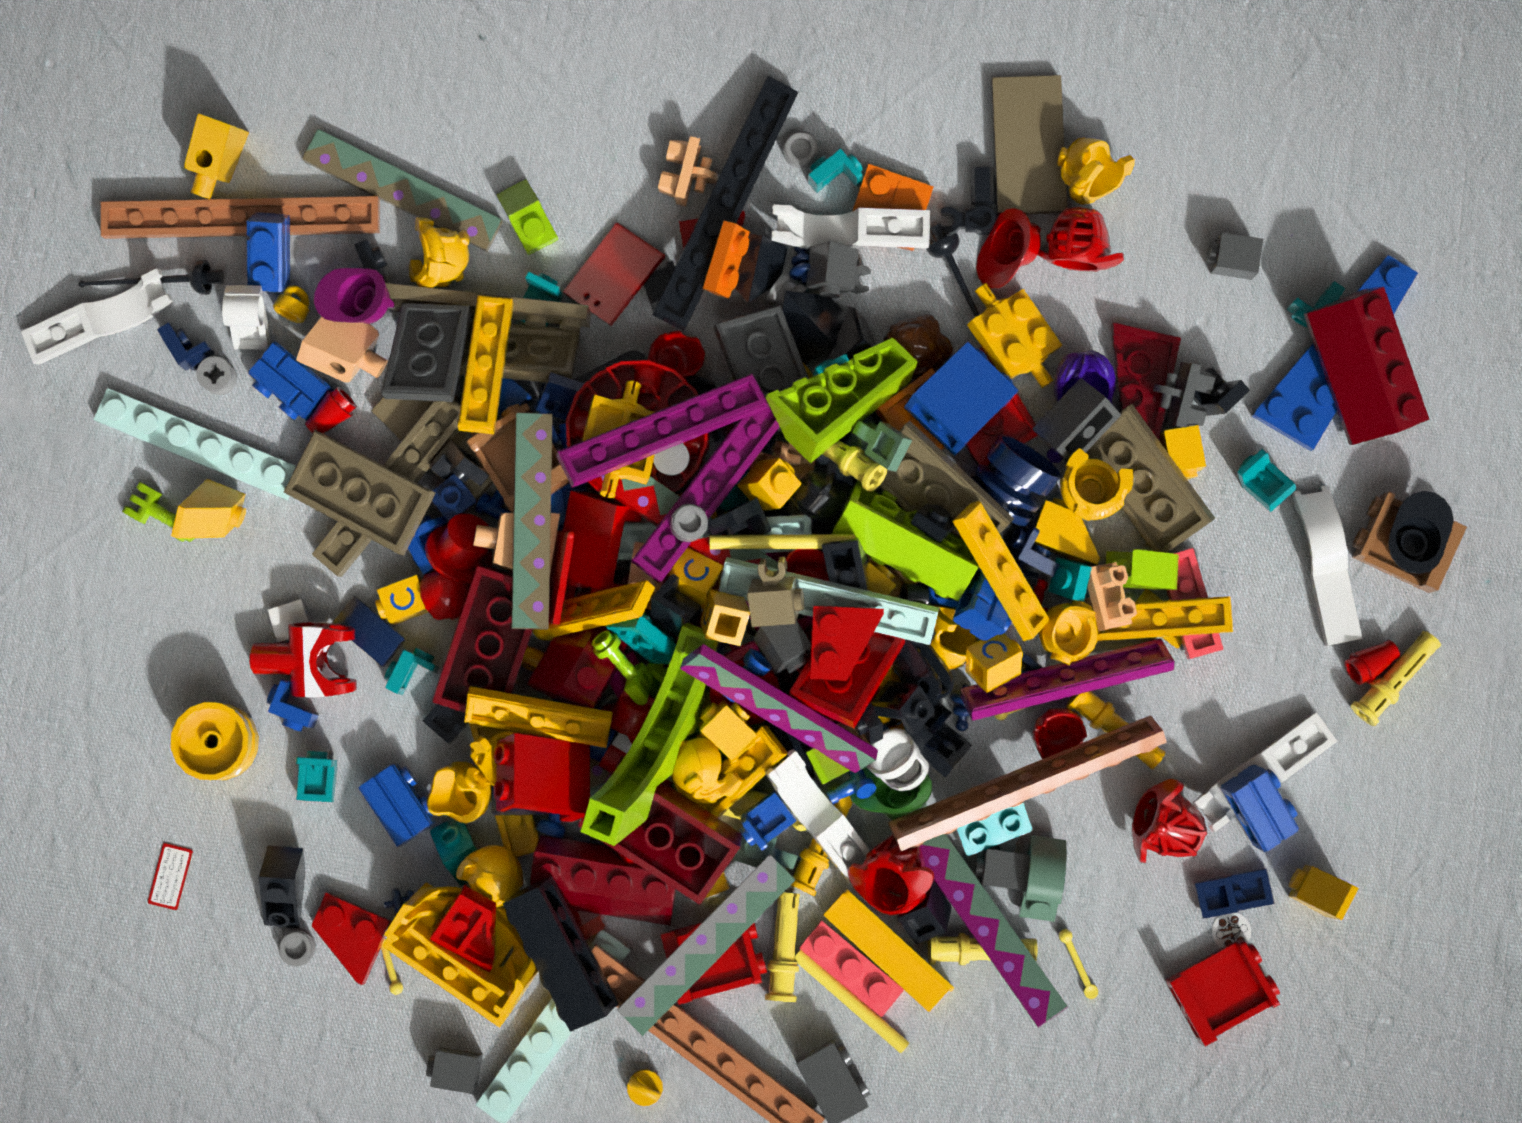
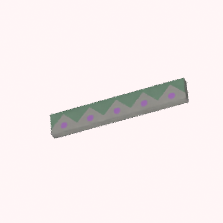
[617,854,795,1036]

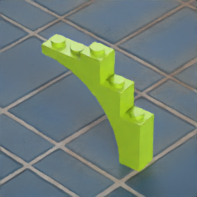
[581,623,719,846]

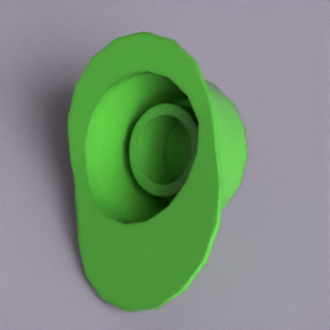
[850,766,932,820]

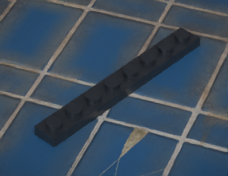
[652,76,798,331]

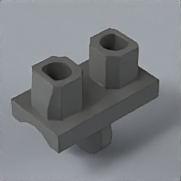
[1153,362,1216,428]

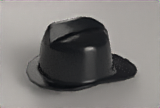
[790,470,845,525]
[1388,491,1454,574]

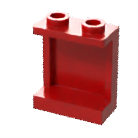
[563,491,641,593]
[493,733,590,822]
[661,922,767,1005]
[1165,939,1280,1047]

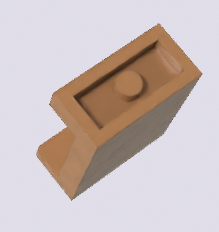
[466,403,570,513]
[1352,491,1467,593]

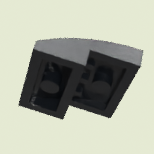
[902,702,972,778]

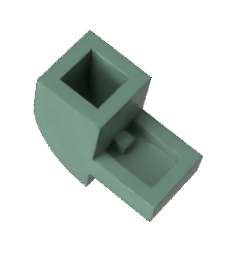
[1019,835,1067,922]

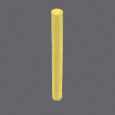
[709,534,855,549]
[795,950,909,1053]

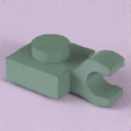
[852,420,912,472]
[732,835,798,870]

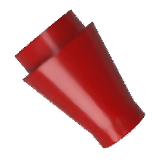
[305,387,357,434]
[1345,640,1400,685]

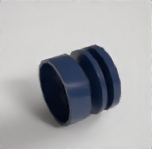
[971,434,1062,526]

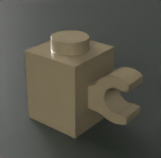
[747,557,804,627]

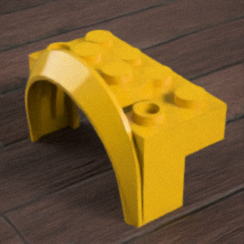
[382,882,538,1028]

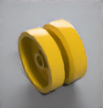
[170,702,259,780]

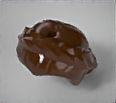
[883,314,953,380]

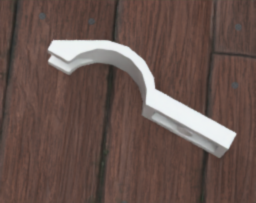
[772,204,930,249]
[21,268,173,365]
[1292,485,1362,646]
[1192,712,1337,832]
[765,749,870,887]

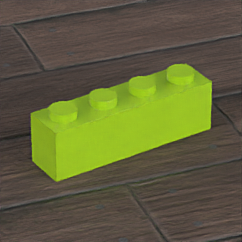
[766,338,918,463]
[832,480,979,602]

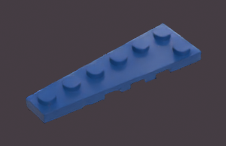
[1252,255,1418,451]

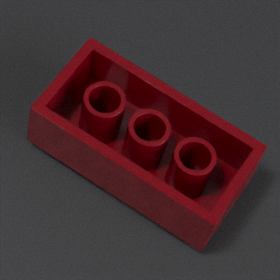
[432,562,533,713]

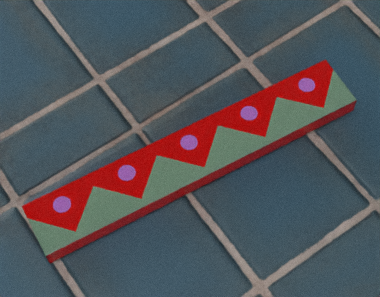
[589,475,779,569]

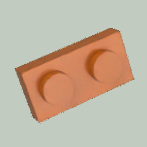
[703,221,750,299]

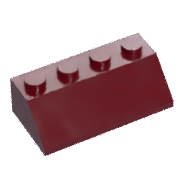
[1304,287,1430,445]
[527,569,650,709]
[578,756,742,905]
[530,835,676,926]

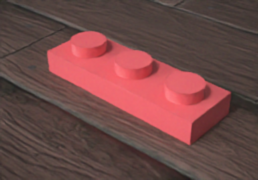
[1167,548,1224,660]
[799,920,904,1017]

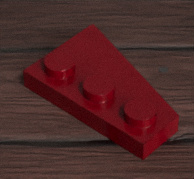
[1111,322,1181,440]

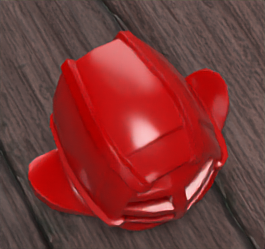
[1038,207,1124,272]
[1132,779,1207,863]
[848,835,934,915]

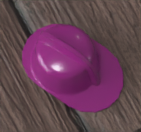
[314,268,394,324]

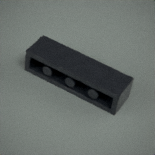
[503,876,619,1032]

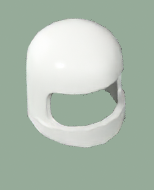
[867,728,929,791]

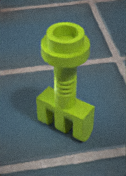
[122,481,195,542]
[592,630,654,705]

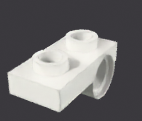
[222,285,271,350]

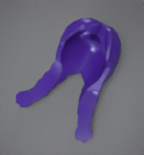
[1046,350,1116,463]

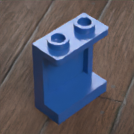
[904,342,1019,456]

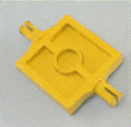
[967,283,1063,388]
[582,381,655,498]

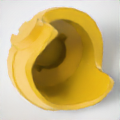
[1039,600,1098,666]
[427,761,492,823]
[456,845,523,908]

